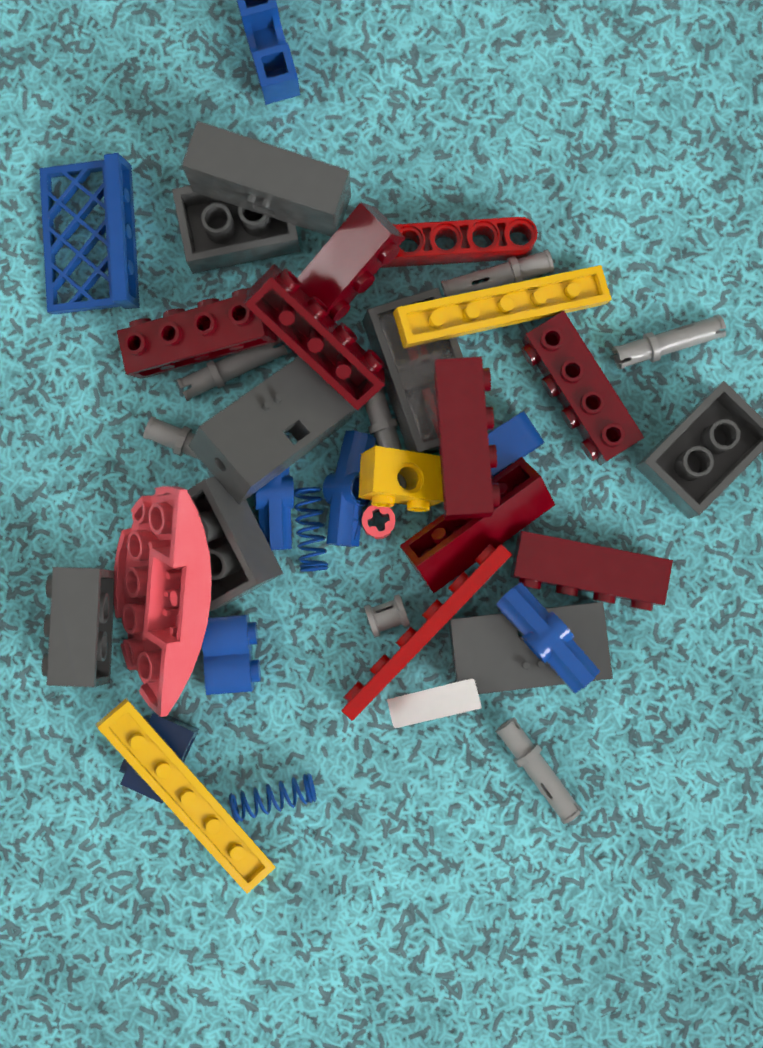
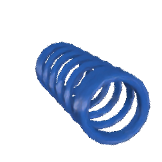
[294,487,329,572]
[229,773,317,823]

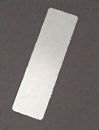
[387,678,482,728]

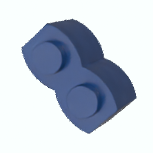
[202,614,261,695]

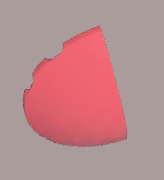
[114,486,212,717]

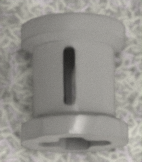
[364,594,410,638]

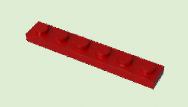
[341,543,512,721]

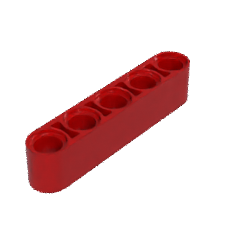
[381,217,538,268]

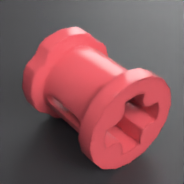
[362,505,396,539]

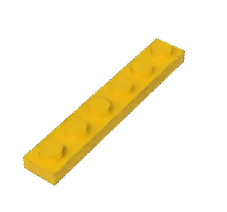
[393,265,612,349]
[95,698,276,894]

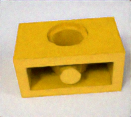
[358,446,443,512]

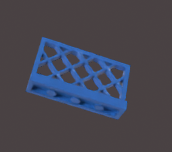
[39,153,140,314]

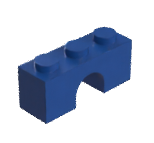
[236,0,300,105]

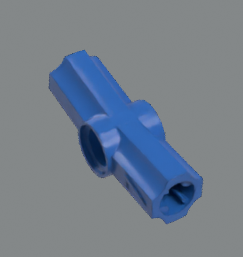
[323,430,376,547]
[254,436,294,550]
[496,582,601,694]

